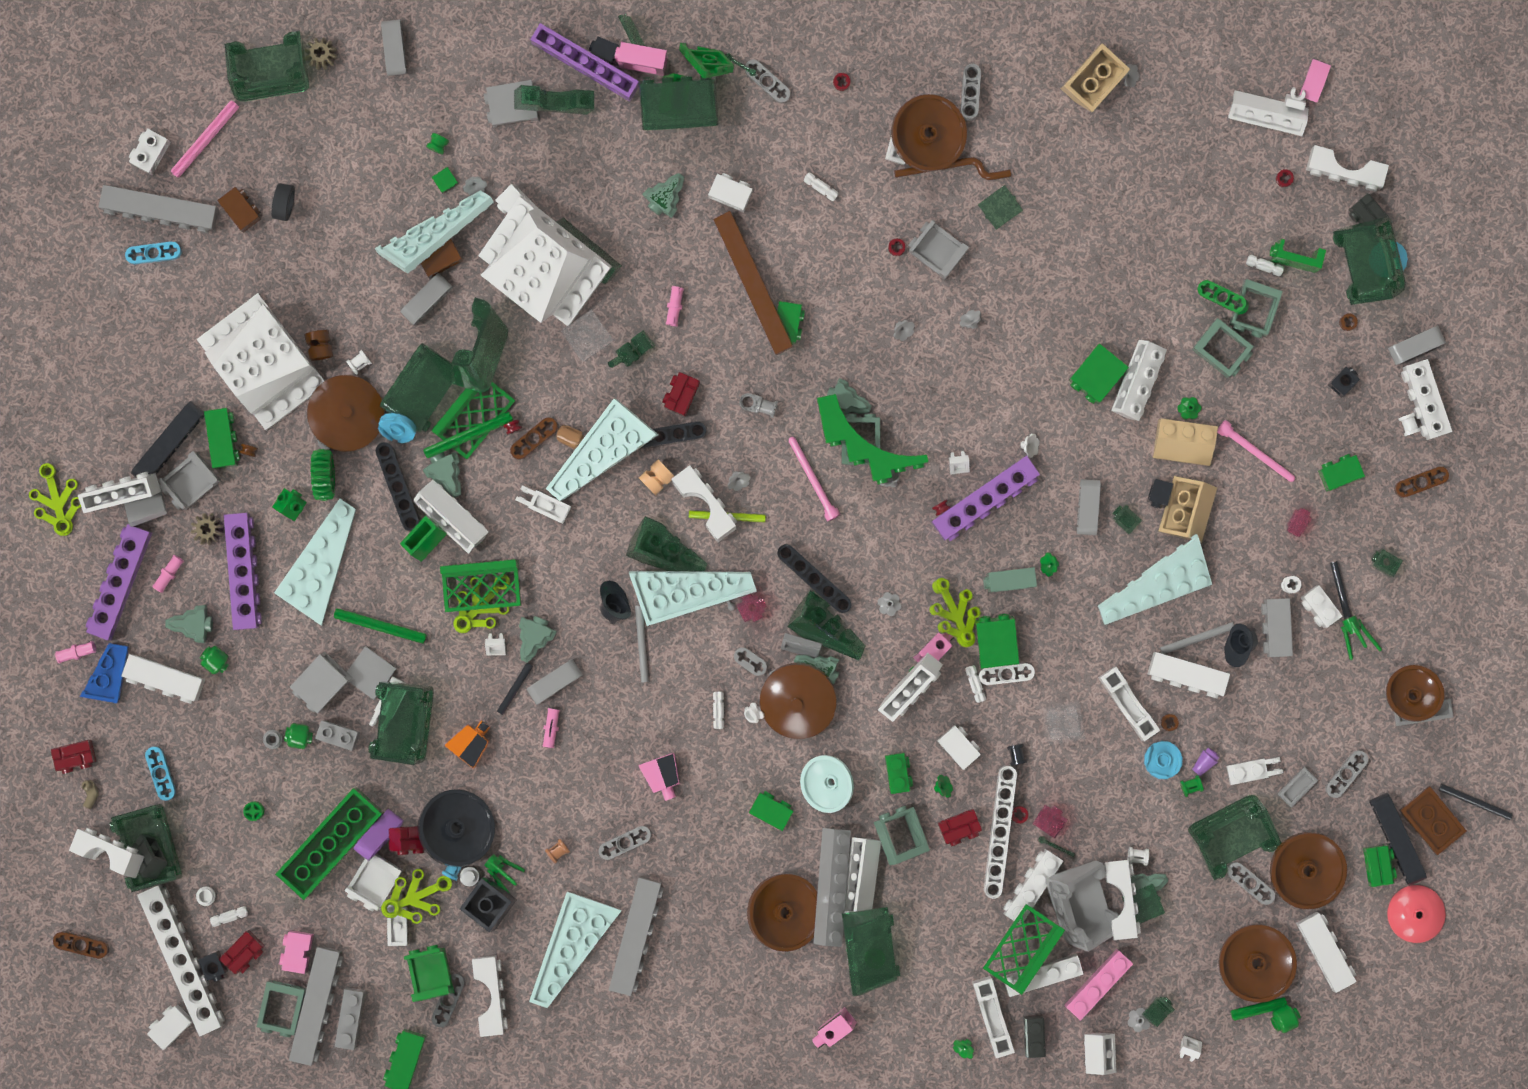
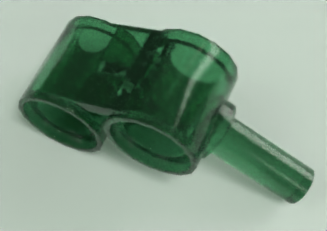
[608,330,655,368]

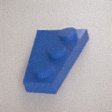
[80,643,129,703]

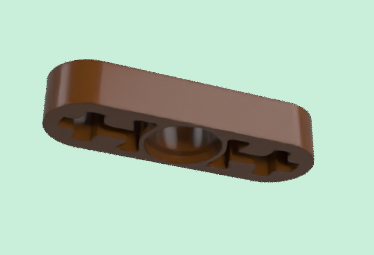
[510,417,558,460]
[1394,467,1449,498]
[53,931,109,959]

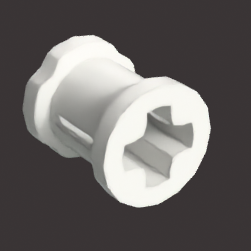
[346,350,372,375]
[1398,413,1421,436]
[1281,576,1301,594]
[1127,847,1149,866]

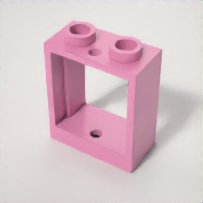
[615,42,668,76]

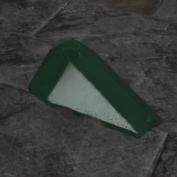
[626,516,707,572]
[787,590,866,661]

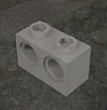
[315,720,360,751]

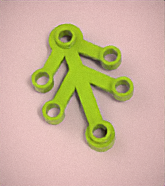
[29,463,81,536]
[453,574,511,633]
[929,578,981,647]
[381,869,452,924]

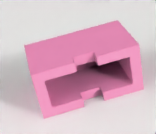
[280,930,314,974]

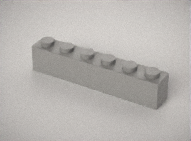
[99,185,219,233]
[814,828,851,947]
[609,877,664,996]
[289,946,344,1066]

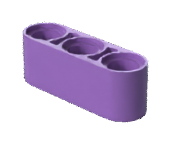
[354,809,404,861]

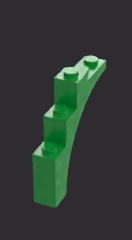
[817,394,928,485]

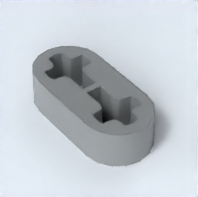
[734,648,767,676]

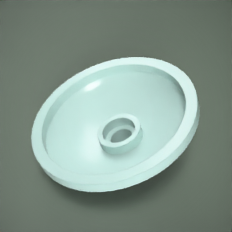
[800,755,854,813]

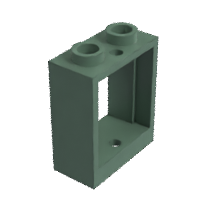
[1229,279,1283,338]
[1192,318,1254,378]
[841,414,880,465]
[983,567,1037,593]
[874,806,930,865]
[256,980,307,1038]

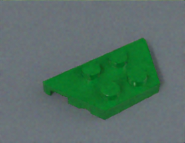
[679,43,734,78]

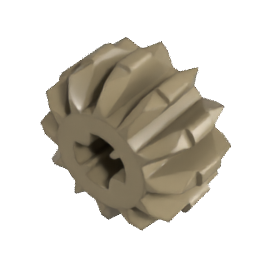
[305,38,337,70]
[191,513,224,545]

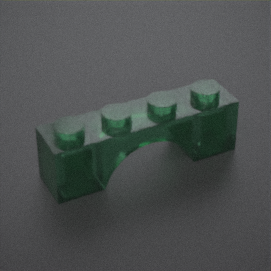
[514,85,594,115]

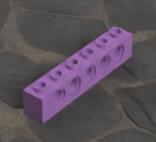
[530,23,640,102]
[932,456,1040,541]
[224,513,262,630]
[86,524,152,641]

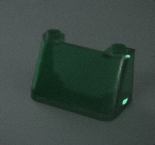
[224,31,309,102]
[1333,217,1406,305]
[451,297,508,392]
[380,343,464,434]
[368,681,434,765]
[1188,795,1281,880]
[842,907,900,996]

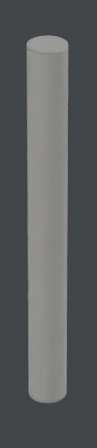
[635,606,649,682]
[1160,622,1234,654]

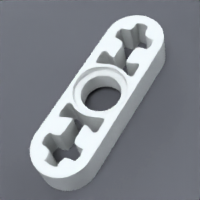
[979,663,1035,685]

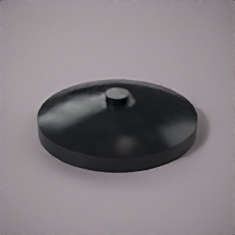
[418,789,495,867]

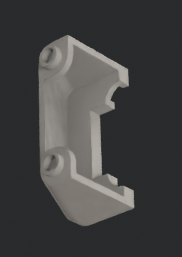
[1046,861,1119,952]

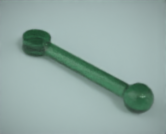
[725,53,756,76]
[1038,836,1076,857]

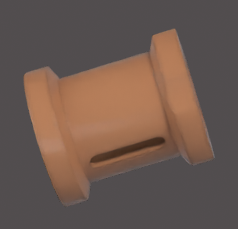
[545,839,570,864]

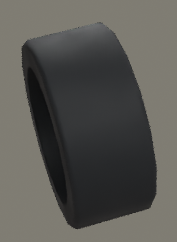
[271,183,295,221]

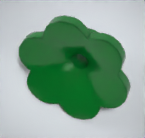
[1177,397,1202,420]
[1040,552,1059,577]
[934,774,953,798]
[953,1039,974,1059]

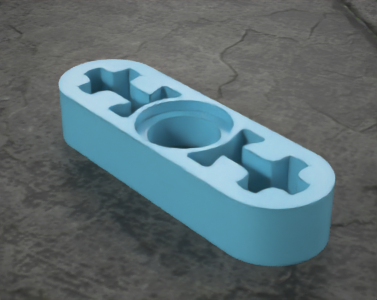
[125,242,182,265]
[145,747,176,801]

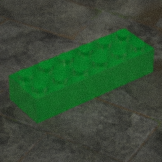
[275,787,384,900]

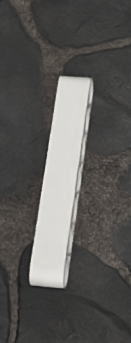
[984,766,1017,899]

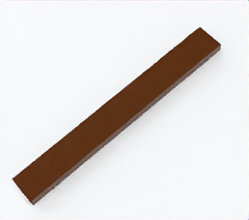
[713,211,794,355]

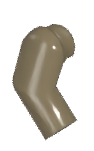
[82,780,99,809]

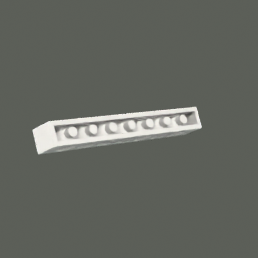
[137,884,225,1037]

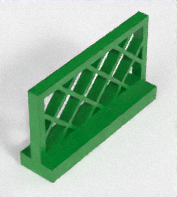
[431,371,515,459]
[440,559,522,612]
[983,904,1065,995]

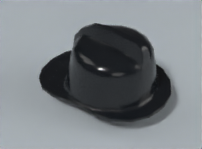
[600,580,631,624]
[1224,623,1258,667]

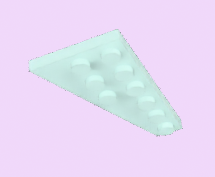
[375,190,494,274]
[546,399,659,501]
[274,499,356,626]
[1098,534,1212,625]
[629,571,757,626]
[529,891,622,1008]

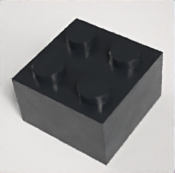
[460,876,517,933]

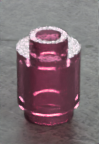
[1286,508,1312,538]

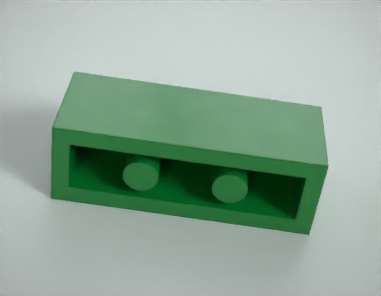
[204,408,240,469]
[383,1029,426,1089]

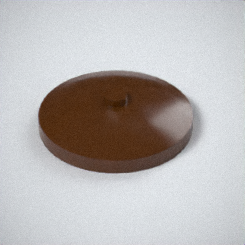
[891,94,967,172]
[307,375,384,452]
[760,663,837,739]
[1270,832,1347,909]
[747,874,818,952]
[1218,924,1297,1003]

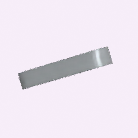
[745,60,790,104]
[1325,750,1368,798]
[599,826,651,860]
[1227,862,1275,905]

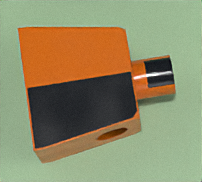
[445,720,490,768]

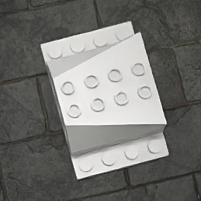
[478,195,612,326]
[197,293,324,431]

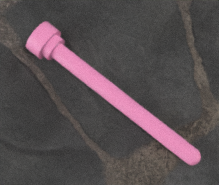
[1217,420,1295,482]
[789,437,841,522]

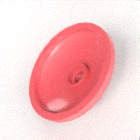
[1387,885,1446,943]

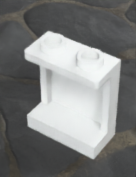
[345,854,403,912]

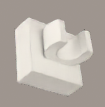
[1285,87,1306,110]
[949,451,970,475]
[485,633,506,655]
[1180,1035,1202,1062]

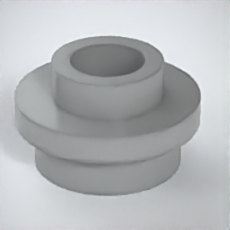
[263,730,283,749]

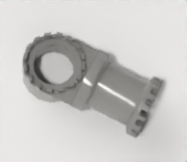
[739,393,778,418]

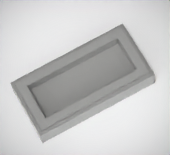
[780,633,822,658]
[1277,767,1318,808]

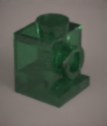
[1371,549,1404,578]

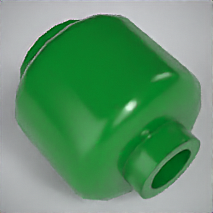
[200,646,229,674]
[284,723,313,750]
[1270,1005,1301,1033]

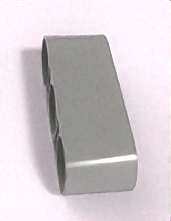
[381,19,407,76]
[960,64,981,122]
[400,273,453,326]
[1388,326,1446,365]
[1077,479,1101,536]
[526,659,583,705]

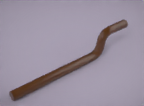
[894,157,1011,180]

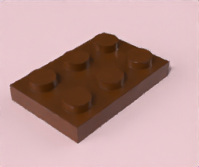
[1399,786,1467,855]

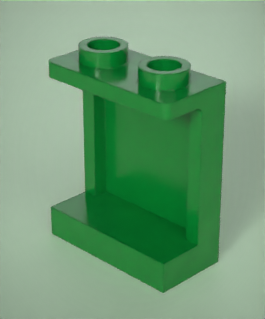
[1269,238,1326,273]
[1069,343,1129,404]
[975,614,1019,669]
[404,945,455,1002]

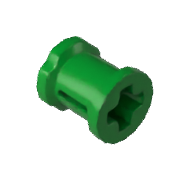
[1180,775,1204,797]

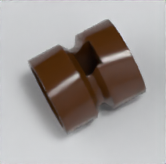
[304,330,334,361]

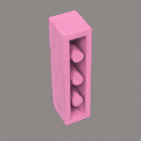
[1065,949,1133,1021]

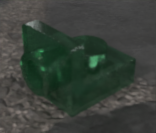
[1112,505,1142,535]
[1142,997,1175,1027]

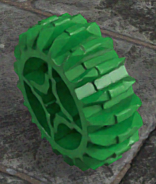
[310,449,336,501]

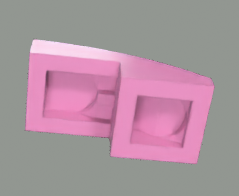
[1299,59,1331,102]

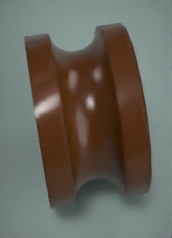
[1339,313,1358,331]
[239,444,258,458]
[1161,714,1179,731]

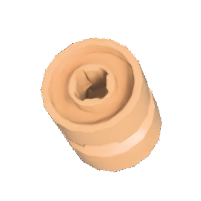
[639,460,675,496]

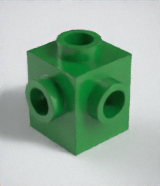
[272,488,307,522]

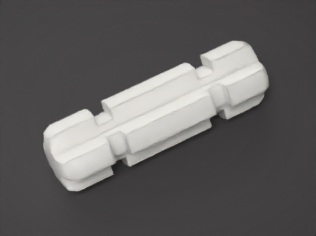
[804,173,838,201]
[1246,255,1284,276]
[965,665,986,703]
[713,692,724,729]
[210,906,248,927]

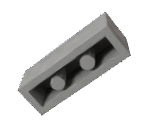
[1261,598,1293,657]
[335,987,366,1050]

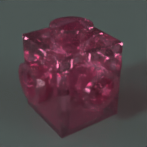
[736,594,767,622]
[1032,805,1068,839]

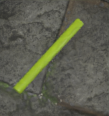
[689,510,766,522]

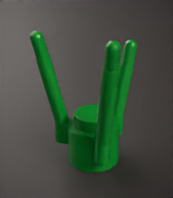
[1341,615,1382,660]
[484,854,525,893]

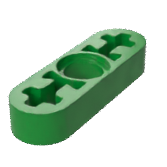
[1197,280,1249,315]

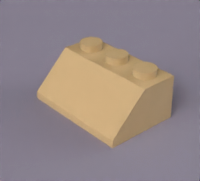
[1060,43,1130,112]
[1153,419,1218,466]
[1159,476,1217,543]

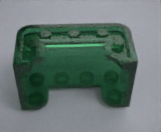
[639,75,719,130]
[109,804,182,892]

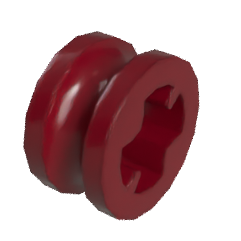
[833,73,850,91]
[1276,169,1294,187]
[888,238,906,256]
[503,419,522,435]
[932,500,951,516]
[1012,806,1028,824]

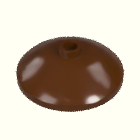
[1386,665,1445,722]

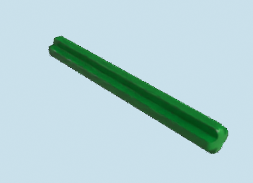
[423,412,513,458]
[334,608,427,644]

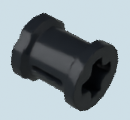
[1007,744,1027,766]

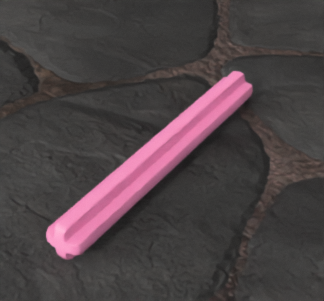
[171,100,239,178]

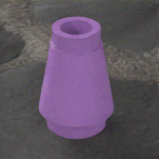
[1192,747,1220,776]

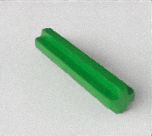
[1231,997,1287,1021]

